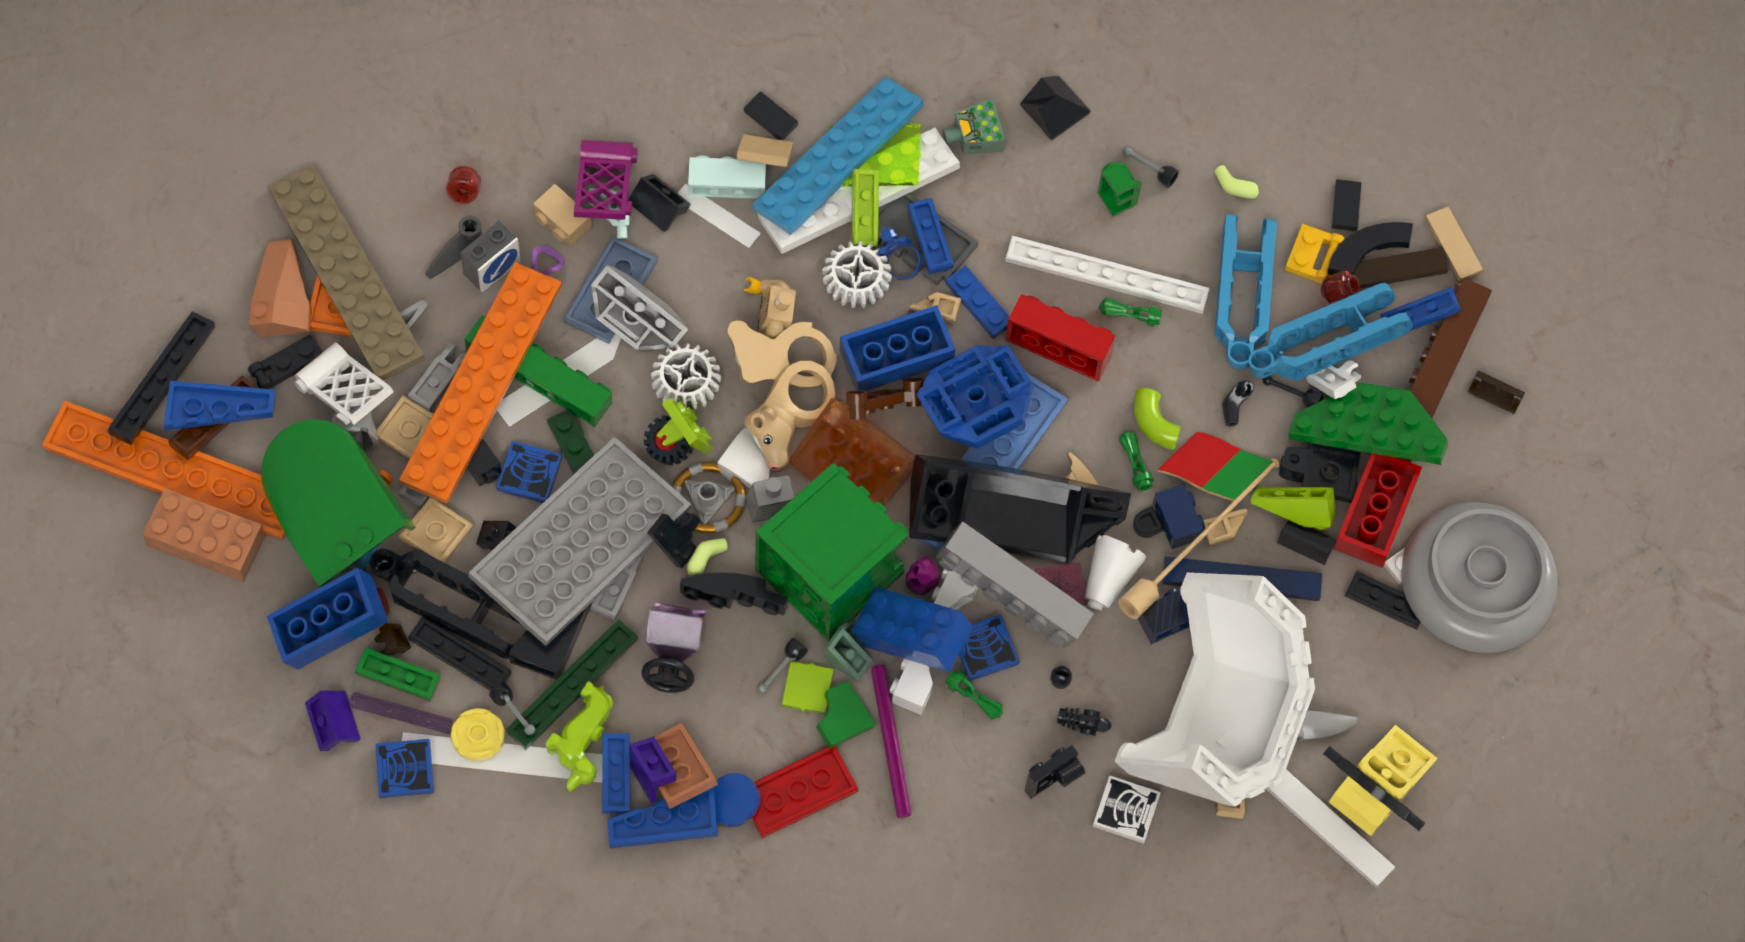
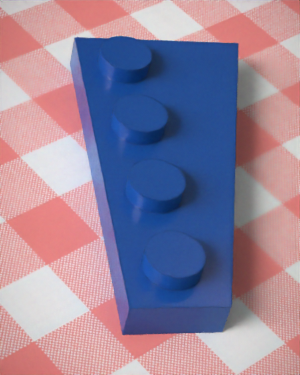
[164,381,276,431]
[607,787,718,849]

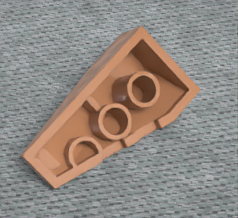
[249,239,311,338]

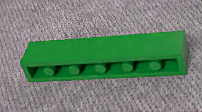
[464,315,612,427]

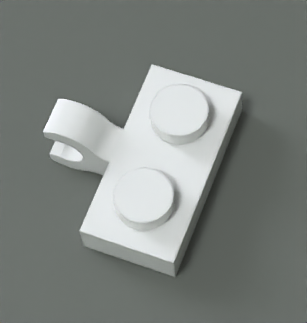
[1306,360,1361,399]

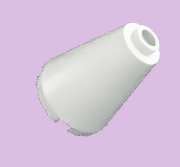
[1084,535,1146,611]

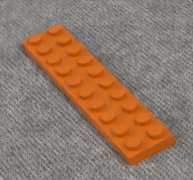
[399,262,562,504]
[42,401,286,540]

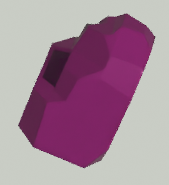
[905,556,940,596]

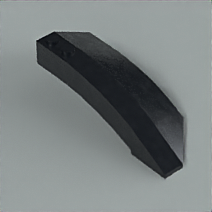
[909,454,1131,564]

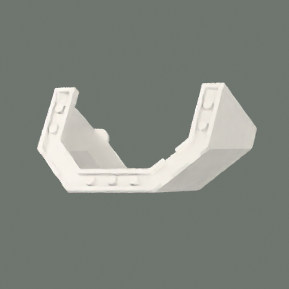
[1114,573,1315,807]

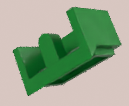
[1097,161,1142,217]

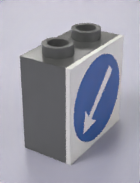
[460,221,521,293]

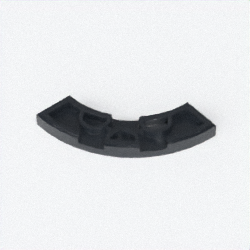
[1327,222,1413,278]

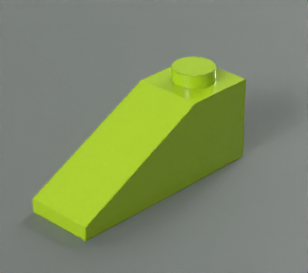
[1251,487,1337,530]

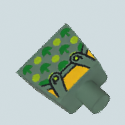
[943,98,1006,154]

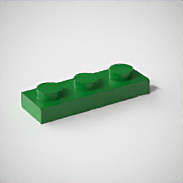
[355,648,441,702]

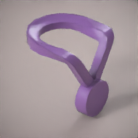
[531,245,565,275]

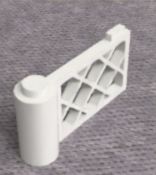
[294,342,394,425]

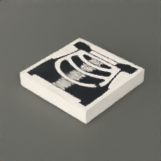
[1093,775,1161,844]

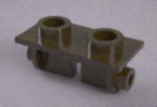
[1468,370,1525,414]

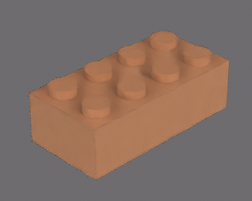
[142,488,265,582]

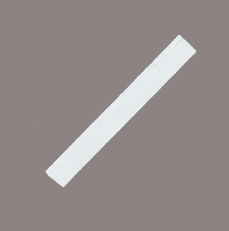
[1005,236,1210,314]
[1216,723,1395,888]

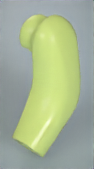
[1214,165,1259,199]
[687,538,728,576]

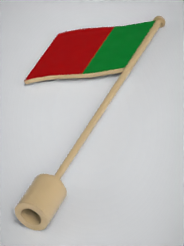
[1118,432,1280,619]

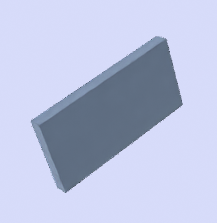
[563,236,658,344]

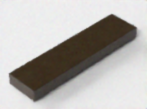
[1345,247,1449,291]

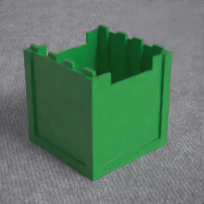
[755,463,908,642]

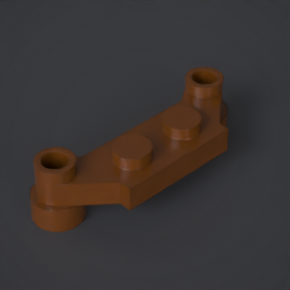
[846,378,923,420]

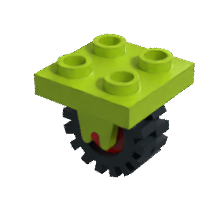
[644,398,714,465]

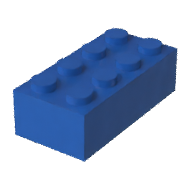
[839,305,955,391]
[267,568,388,669]
[851,587,973,672]

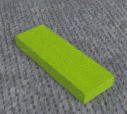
[851,169,879,247]

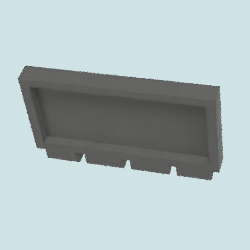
[878,193,978,285]

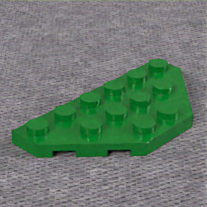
[1288,382,1448,465]

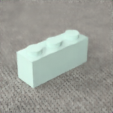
[688,155,766,199]

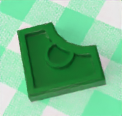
[816,680,876,749]

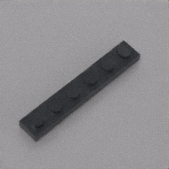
[108,311,215,445]

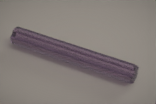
[350,692,454,734]

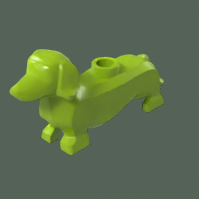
[545,681,613,792]

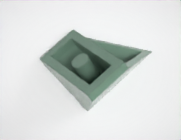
[824,620,873,681]

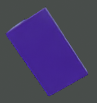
[305,691,360,751]
[629,736,677,803]

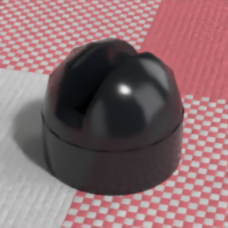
[1050,666,1072,689]

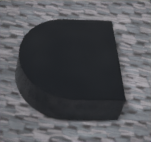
[1133,506,1164,538]

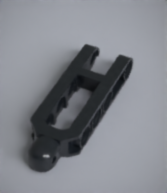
[370,549,522,659]

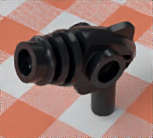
[1057,707,1112,736]

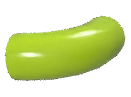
[1134,388,1181,451]

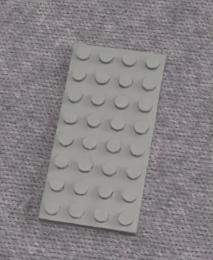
[468,437,691,646]

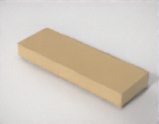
[1425,206,1483,282]

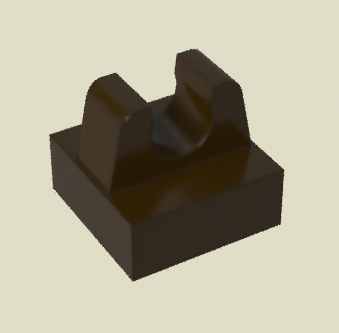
[375,623,411,656]

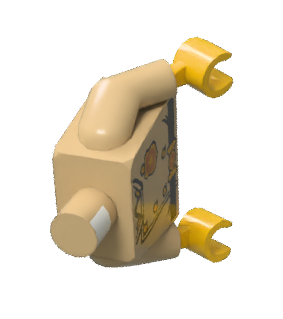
[744,277,796,339]

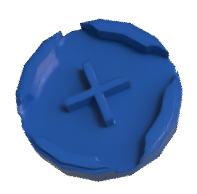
[714,773,760,827]

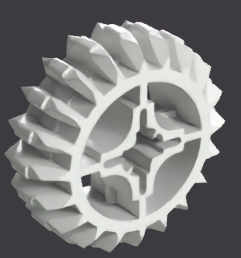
[822,240,892,309]
[651,342,721,411]

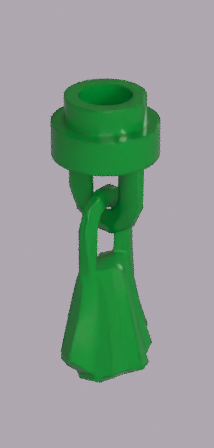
[1099,297,1162,327]
[1119,430,1153,491]
[945,670,1003,720]

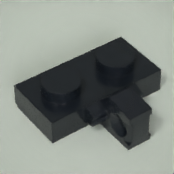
[647,512,700,568]

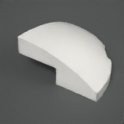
[718,428,770,488]

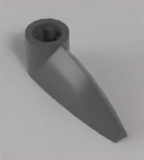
[425,216,483,279]

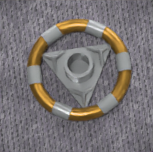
[672,462,747,534]

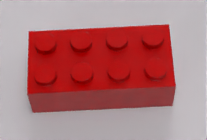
[1005,294,1116,382]
[1334,453,1422,568]

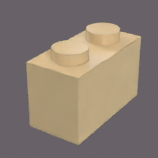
[533,184,592,247]

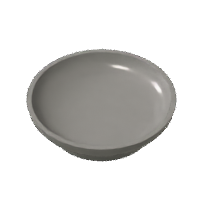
[1401,501,1559,653]

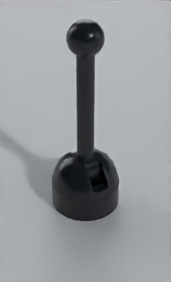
[1263,376,1324,407]

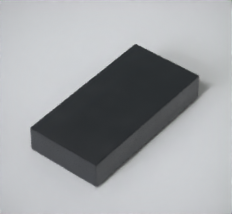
[744,91,798,140]
[1331,179,1362,231]

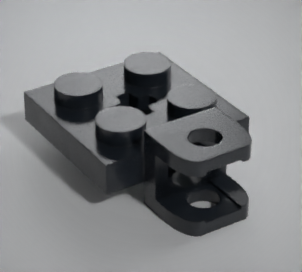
[1278,443,1361,503]

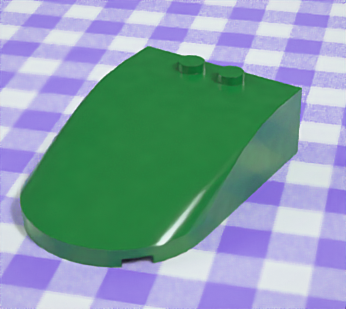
[261,419,416,587]

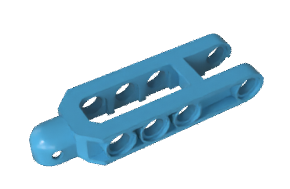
[1214,214,1277,370]
[1248,283,1413,381]

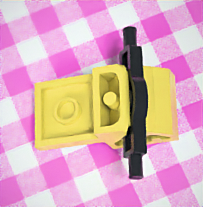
[1323,725,1438,836]

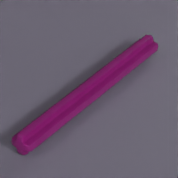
[871,665,911,818]

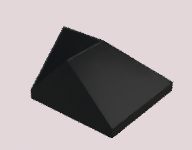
[1020,76,1091,140]

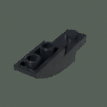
[680,572,787,615]

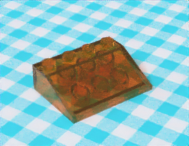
[789,398,915,506]

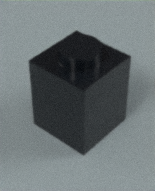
[467,439,502,486]

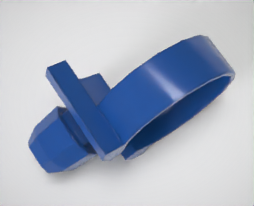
[878,227,922,280]

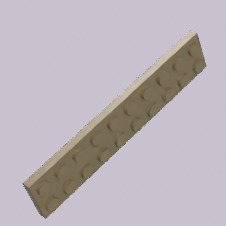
[268,164,425,381]

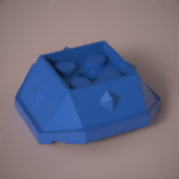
[917,345,1033,449]

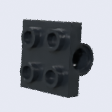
[1025,745,1085,799]

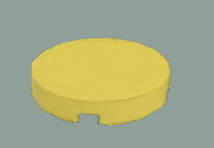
[451,708,505,761]

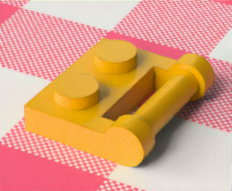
[1285,223,1345,284]

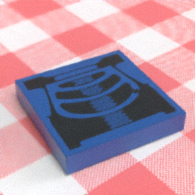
[496,441,562,503]
[959,614,1020,681]
[376,739,434,798]

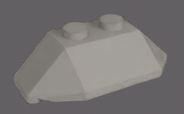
[591,264,689,350]

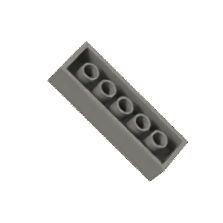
[935,522,1094,648]

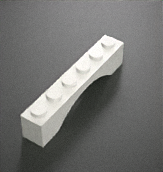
[890,568,978,715]

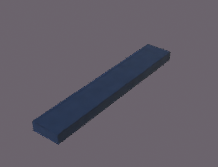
[1162,556,1322,601]

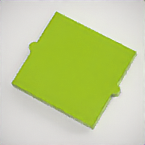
[782,661,834,714]

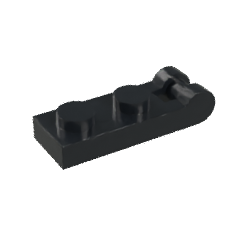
[248,334,322,389]

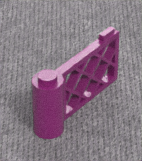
[574,140,638,220]

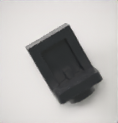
[476,520,517,549]

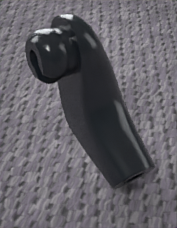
[1222,381,1254,426]

